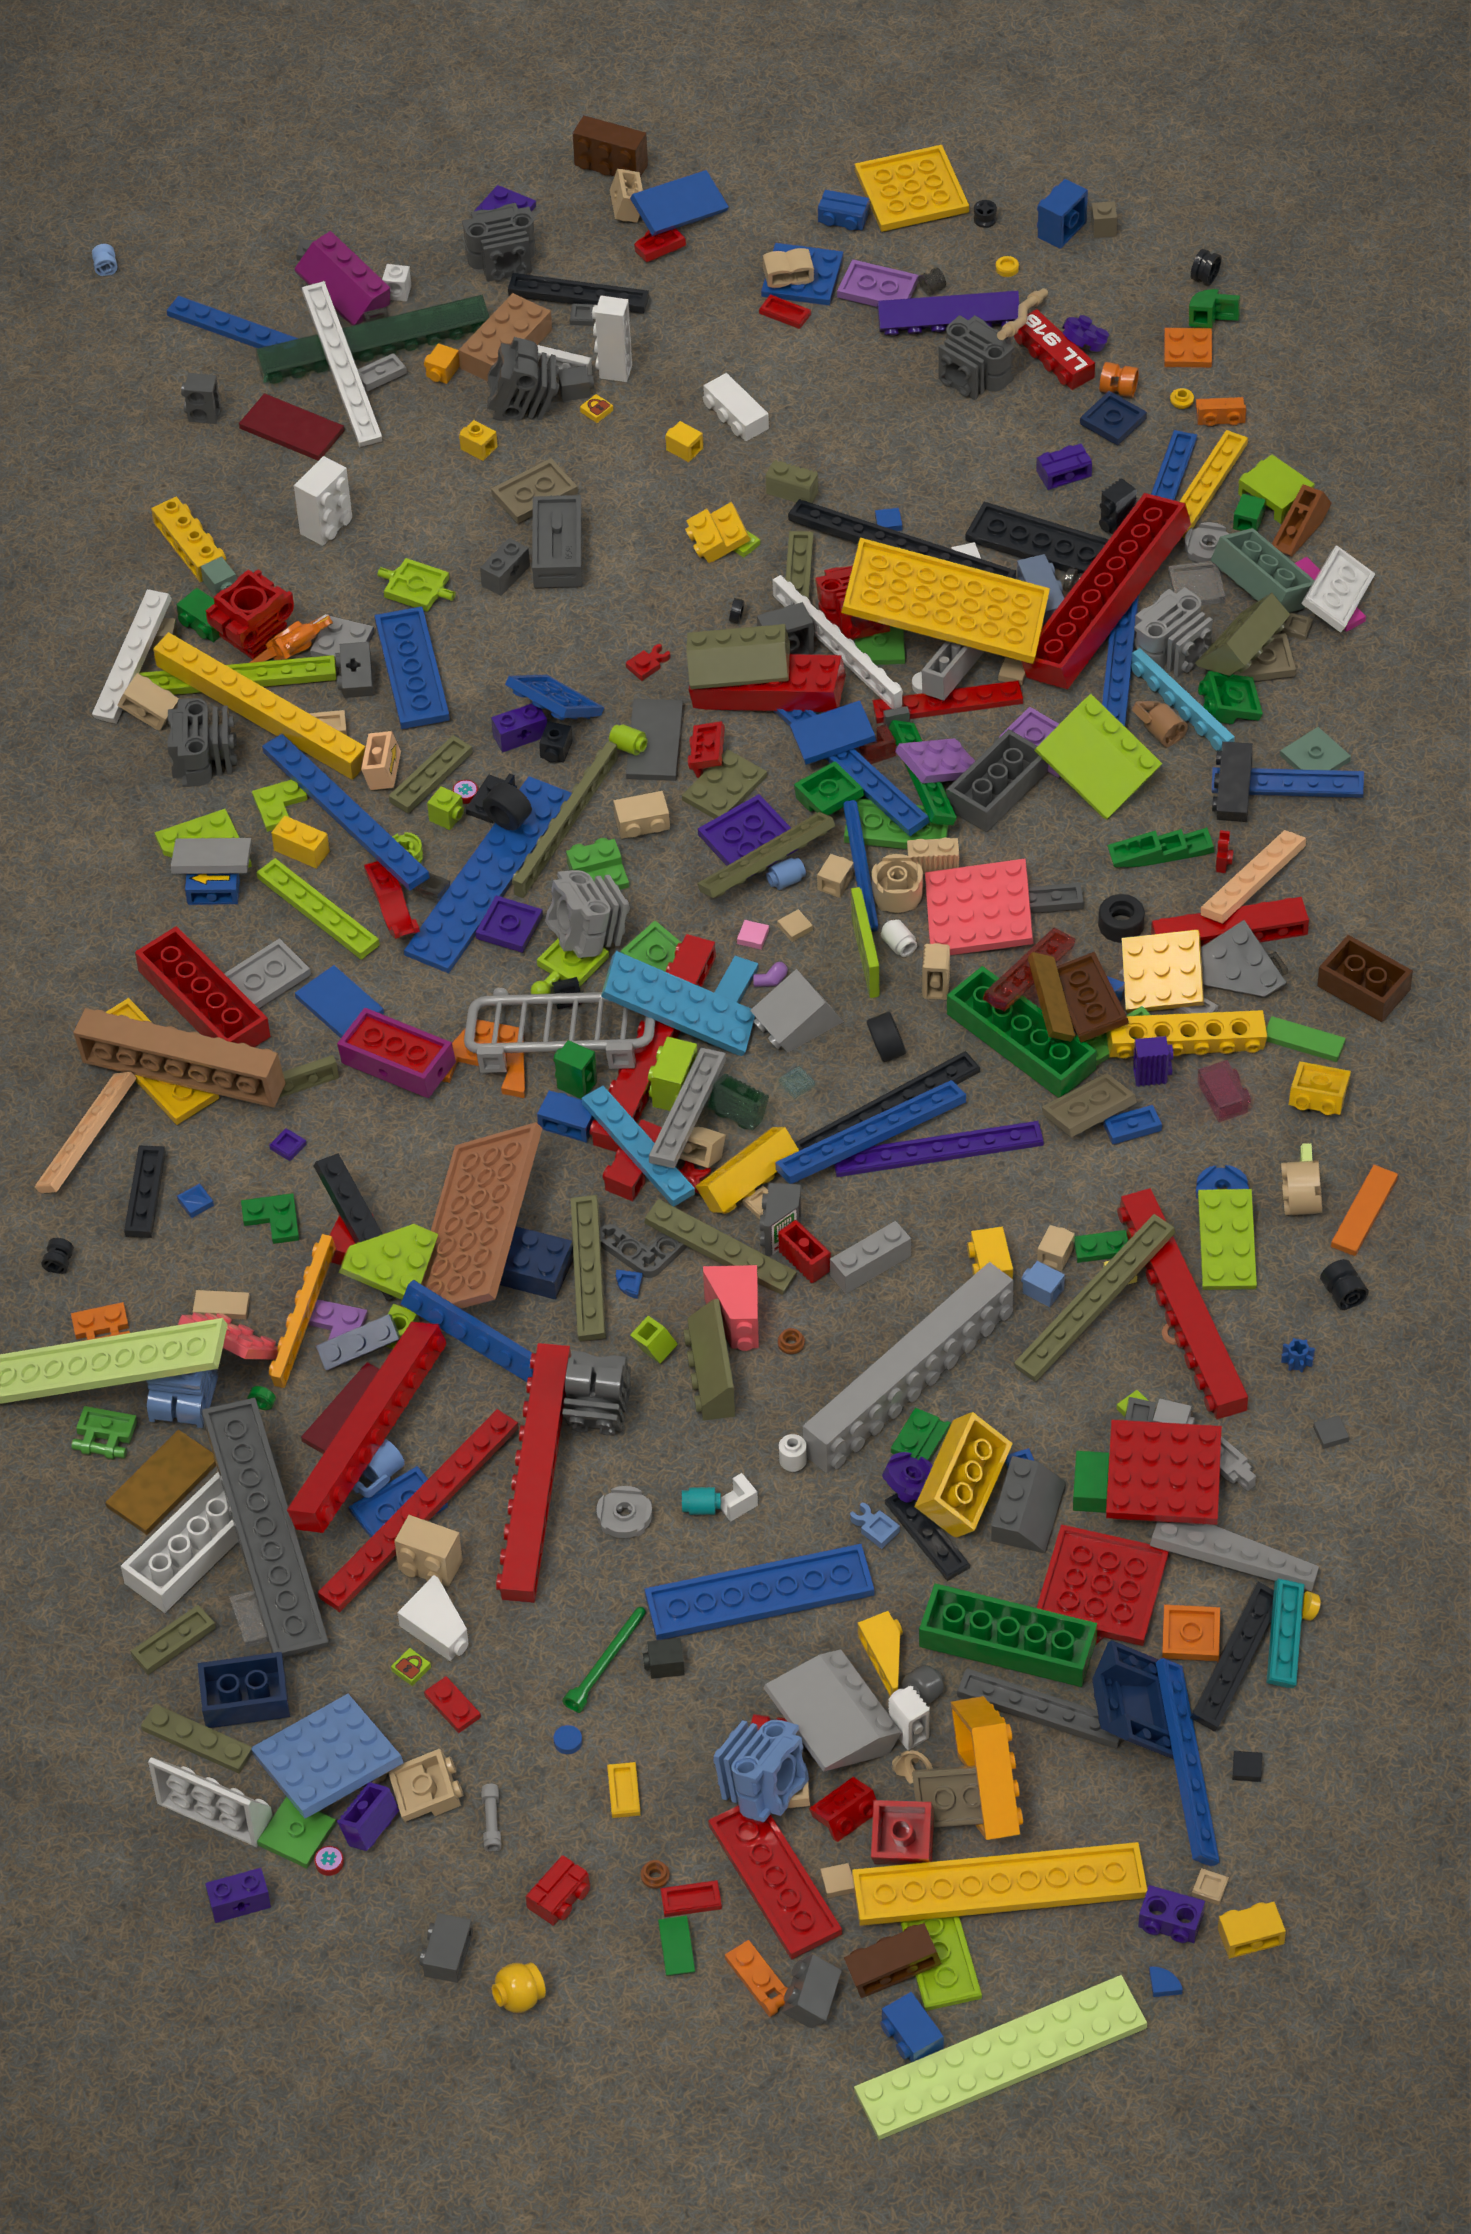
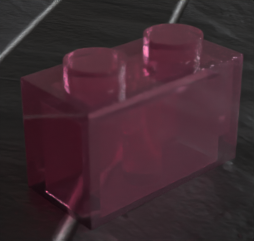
[1197,1060,1251,1122]

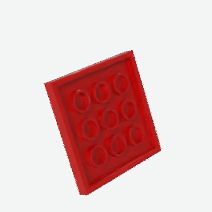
[1106,1420,1222,1525]
[1037,1524,1169,1646]

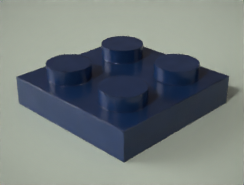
[1080,391,1147,446]

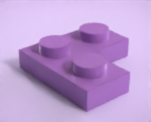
[308,1299,368,1340]

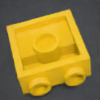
[685,502,751,563]
[1288,1061,1351,1115]

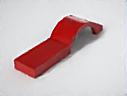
[364,861,420,939]

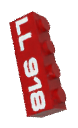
[1014,309,1095,390]

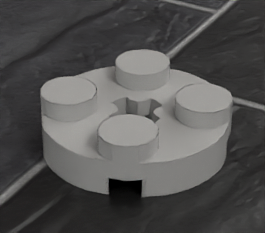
[1185,522,1229,565]
[597,1486,652,1538]

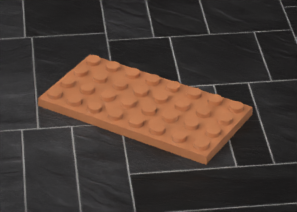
[418,1122,542,1320]

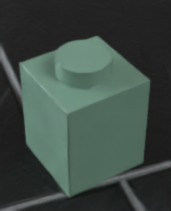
[201,556,237,596]

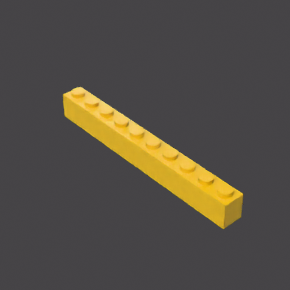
[153,632,365,780]

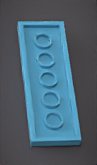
[601,951,755,1056]

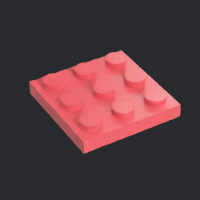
[178,1312,279,1360]

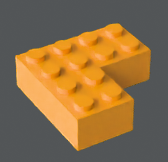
[951,1696,1023,1840]

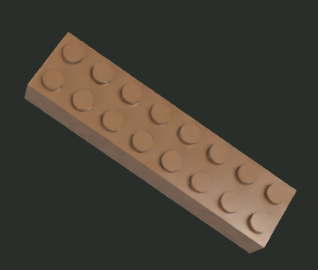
[73,1008,286,1108]

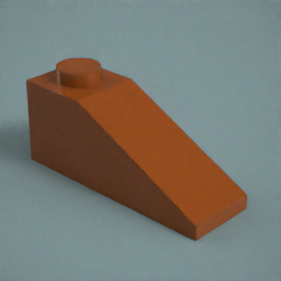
[1272,484,1332,557]

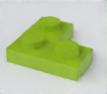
[252,779,307,832]

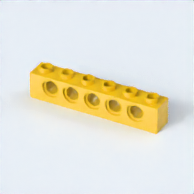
[1106,1010,1267,1059]

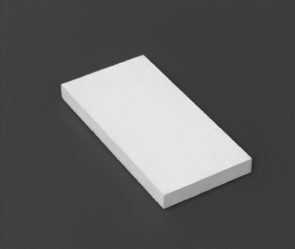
[1301,545,1375,632]

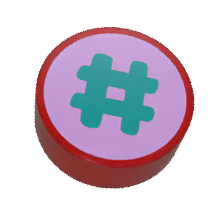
[453,780,478,804]
[314,1846,344,1876]

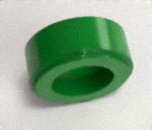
[247,1386,276,1410]

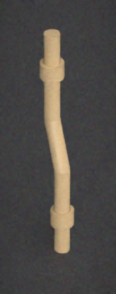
[997,288,1048,340]

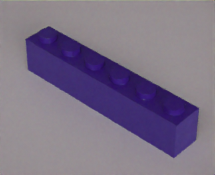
[877,291,1019,336]

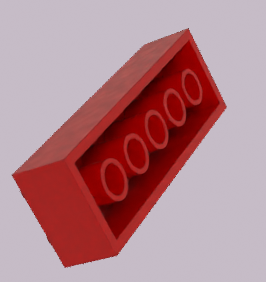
[688,654,846,712]
[135,926,271,1047]

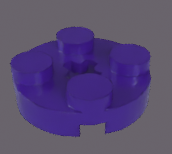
[1062,315,1109,352]
[882,1452,933,1503]

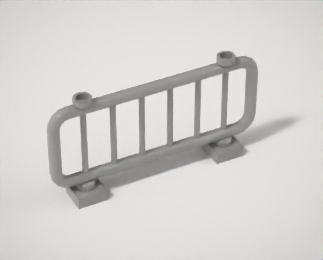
[464,988,656,1073]

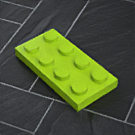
[1198,1189,1257,1290]

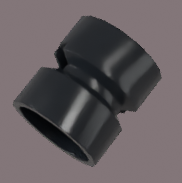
[1320,1259,1369,1310]

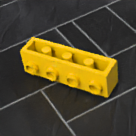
[151,496,226,582]
[696,1127,799,1214]

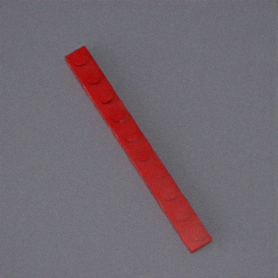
[318,1409,519,1613]

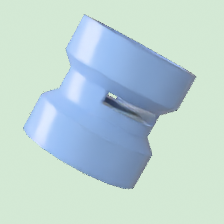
[92,244,118,276]

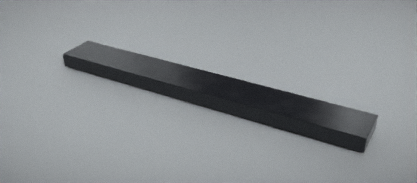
[795,1051,980,1151]

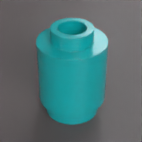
[682,1487,721,1515]

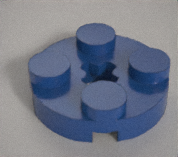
[1196,1165,1249,1199]

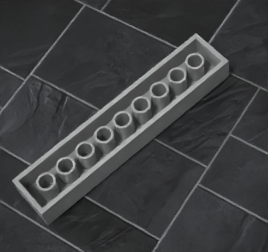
[803,1262,1014,1474]

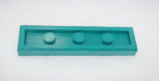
[1266,1578,1304,1688]

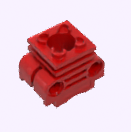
[815,565,890,640]
[206,569,294,659]

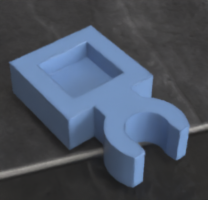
[850,1503,900,1549]

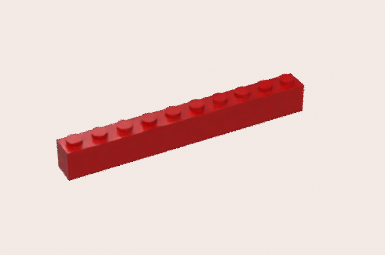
[590,934,716,1152]
[1117,1188,1248,1420]
[287,1321,447,1533]
[496,1343,571,1603]

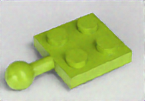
[531,938,609,994]

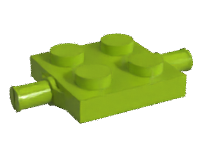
[377,558,456,612]

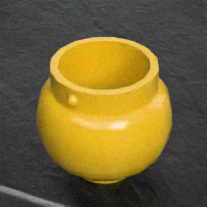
[492,1962,546,2013]

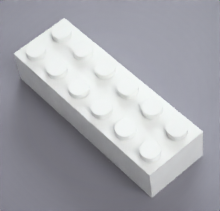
[121,1472,239,1613]

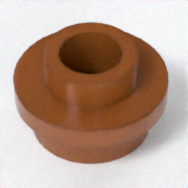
[778,1328,805,1354]
[641,1860,670,1889]

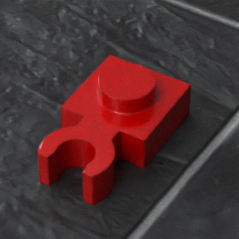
[626,644,670,681]
[1216,830,1234,873]

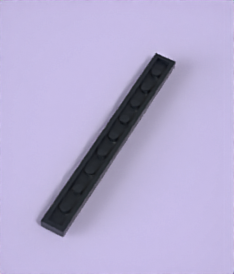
[788,499,1016,579]

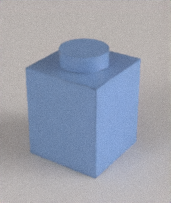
[1021,1261,1065,1307]

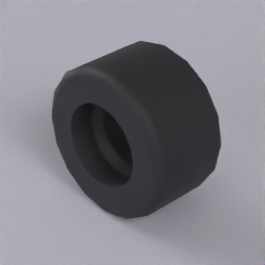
[482,782,532,831]
[1098,894,1145,943]
[867,1012,906,1062]

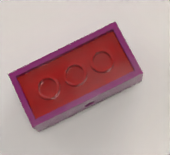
[337,1008,456,1099]

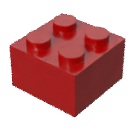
[871,1800,934,1865]

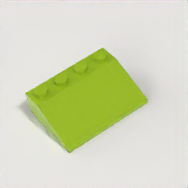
[1034,694,1162,820]

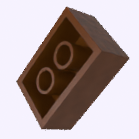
[572,115,648,177]
[1317,935,1413,1022]

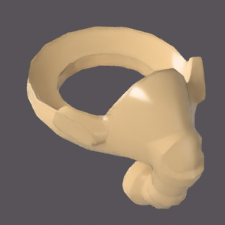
[892,1750,933,1784]

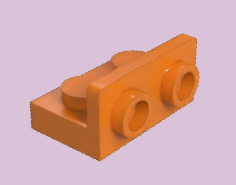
[1196,397,1246,426]

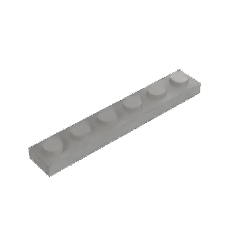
[649,1048,726,1168]

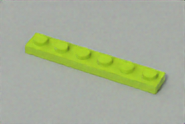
[257,858,380,960]

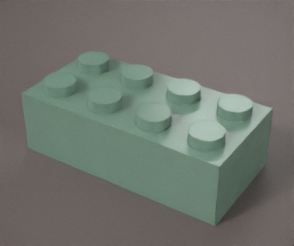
[1211,528,1314,613]

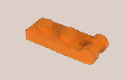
[725,1940,788,2017]

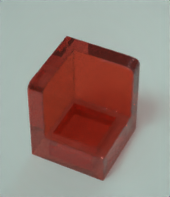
[859,724,896,764]

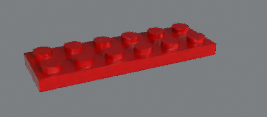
[708,1805,842,1960]

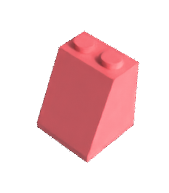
[703,1265,759,1351]

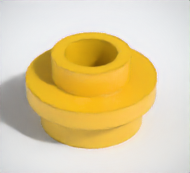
[1170,388,1194,409]

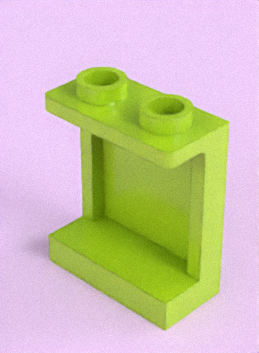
[1238,454,1315,524]

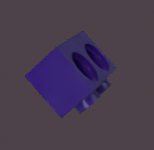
[1138,1885,1205,1943]

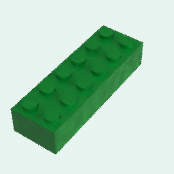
[947,966,1097,1098]
[919,1583,1097,1687]

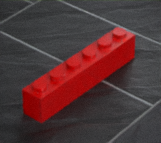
[1151,897,1309,947]

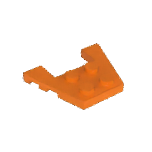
[442,1019,525,1098]

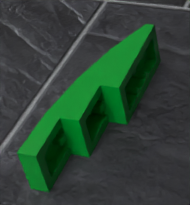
[1107,827,1215,867]

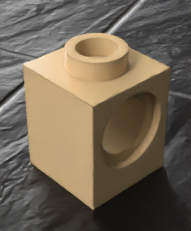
[817,854,854,898]
[1037,1225,1075,1271]

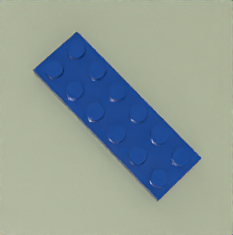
[374,607,450,729]

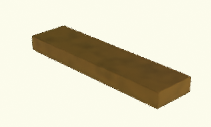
[1028,952,1075,1042]

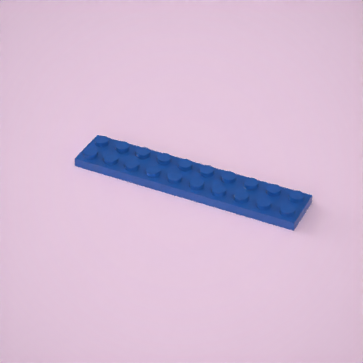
[404,776,571,974]

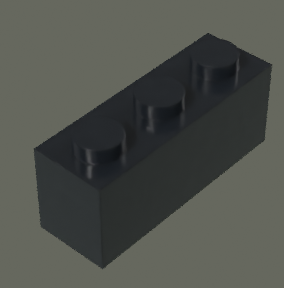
[1212,741,1253,822]

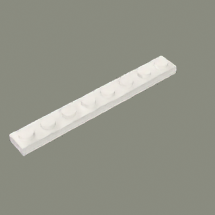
[302,281,382,448]
[773,575,903,709]

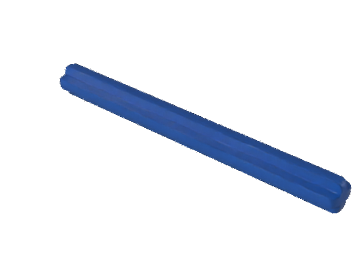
[844,800,878,932]

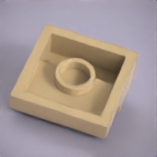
[388,1749,464,1822]

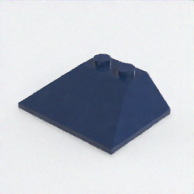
[1092,1640,1174,1759]

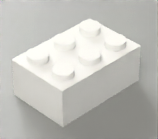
[294,456,352,546]

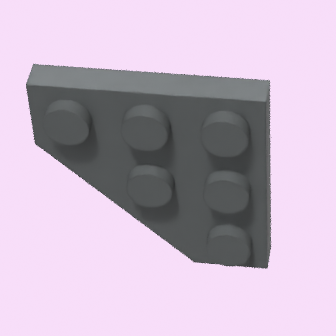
[1201,920,1287,998]

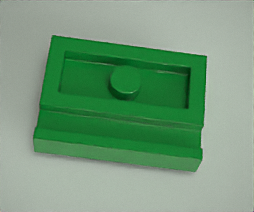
[891,1407,951,1462]

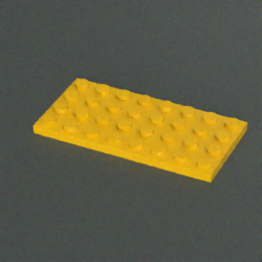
[841,538,1050,664]

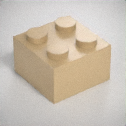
[395,1515,463,1587]

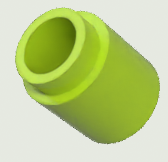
[609,724,648,755]

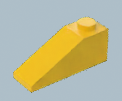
[858,1611,903,1696]

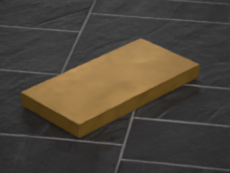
[105,1429,216,1535]

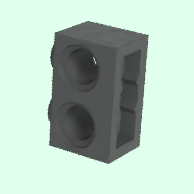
[181,373,221,424]

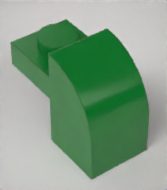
[1189,289,1240,328]

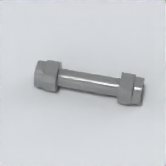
[481,1784,501,1852]

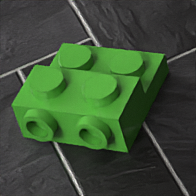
[566,838,629,890]

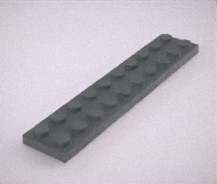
[201,1398,328,1657]

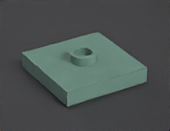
[1280,727,1351,770]

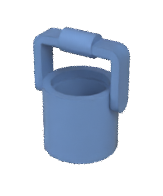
[352,1439,405,1498]

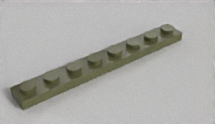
[512,741,618,898]
[1014,1214,1176,1382]

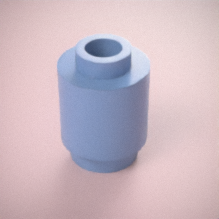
[766,858,806,890]

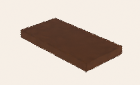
[1057,952,1129,1043]

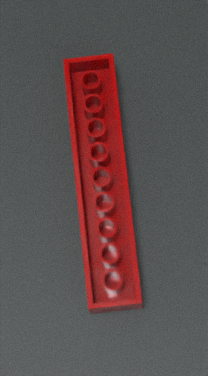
[1021,493,1191,689]

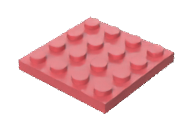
[925,859,1034,955]

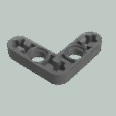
[600,1224,688,1278]

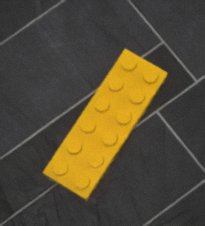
[106,998,219,1125]

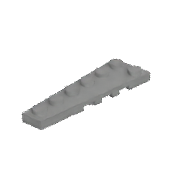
[1150,1521,1319,1591]

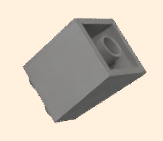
[750,969,844,1052]

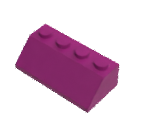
[295,231,391,327]

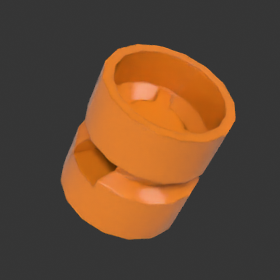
[1099,362,1139,398]

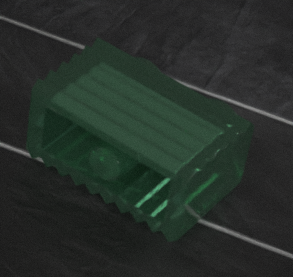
[707,1074,769,1131]

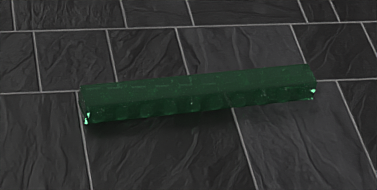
[256,294,489,384]

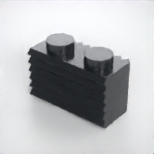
[1099,479,1138,534]

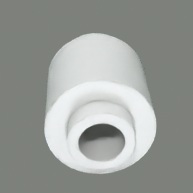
[881,920,917,957]
[779,1434,807,1472]

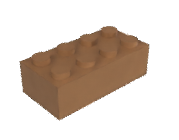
[459,293,552,381]

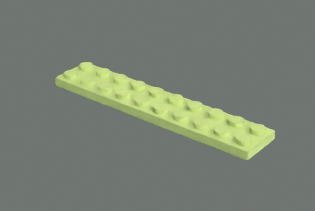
[0,1318,228,1404]
[854,1975,1147,2140]

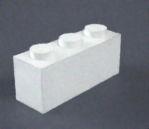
[703,373,769,441]

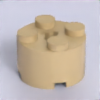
[872,854,923,913]
[1281,1161,1322,1215]

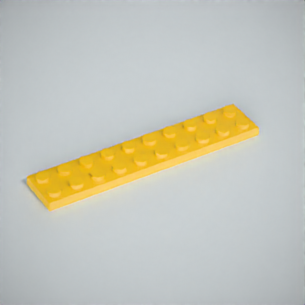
[852,1842,1147,1926]

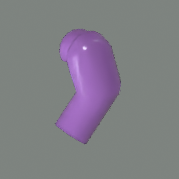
[753,962,788,987]

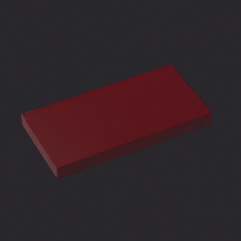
[239,393,345,461]
[301,1362,379,1454]

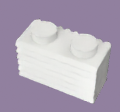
[888,1686,930,1750]

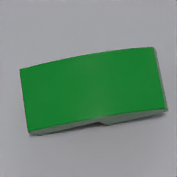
[658,1916,695,1976]

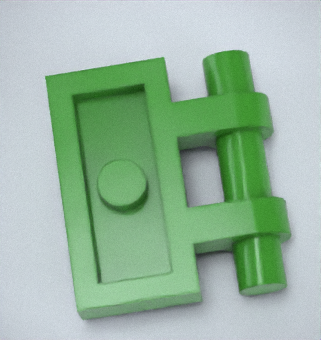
[72,1406,137,1459]

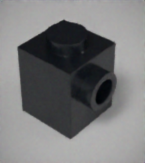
[539,721,573,763]

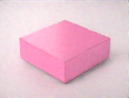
[737,920,769,950]

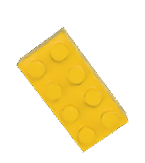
[915,1412,1013,1538]

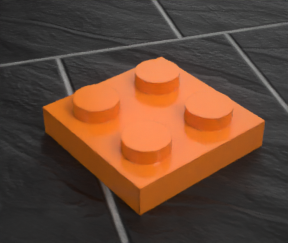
[1164,328,1212,368]
[1162,1605,1220,1661]

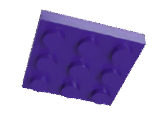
[698,794,799,879]

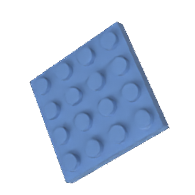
[251,1694,403,1818]

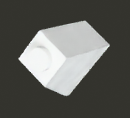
[398,1575,468,1661]

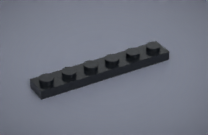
[508,273,649,313]
[313,1153,396,1301]
[1190,1581,1274,1732]

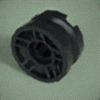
[1191,249,1222,286]

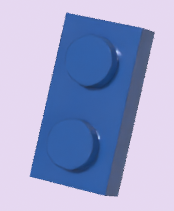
[1103,1105,1162,1145]

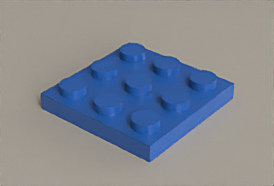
[761,243,843,306]
[505,675,604,720]

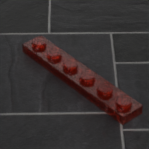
[983,928,1076,1011]

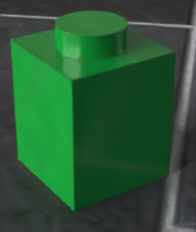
[1233,494,1266,531]

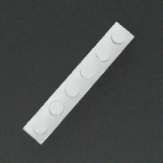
[92,589,172,724]

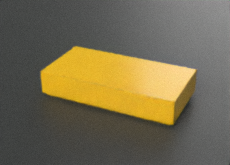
[607,1762,641,1818]

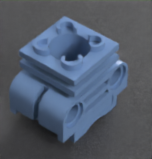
[146,1369,218,1428]
[714,1720,809,1822]

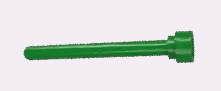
[562,1607,646,1713]

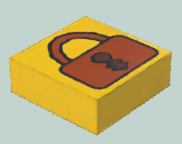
[580,394,613,423]

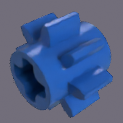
[1281,1338,1315,1373]

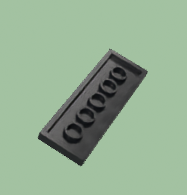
[965,501,1109,576]

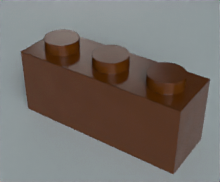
[844,1923,942,1998]

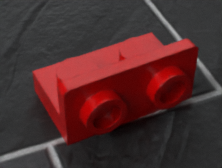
[688,721,725,778]
[809,1777,877,1842]

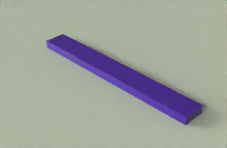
[834,1121,1044,1177]

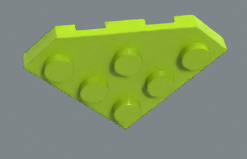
[154,809,252,868]
[339,1224,438,1300]

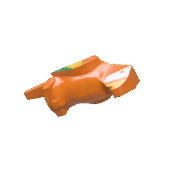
[249,614,333,663]

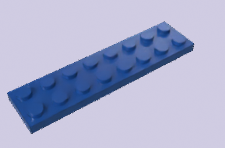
[644,1544,875,1640]

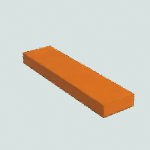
[1331,1165,1398,1256]

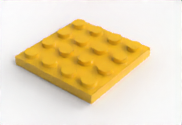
[855,145,969,232]

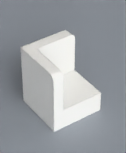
[721,1473,758,1522]

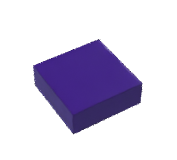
[269,1128,307,1161]

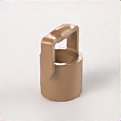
[1132,701,1188,747]

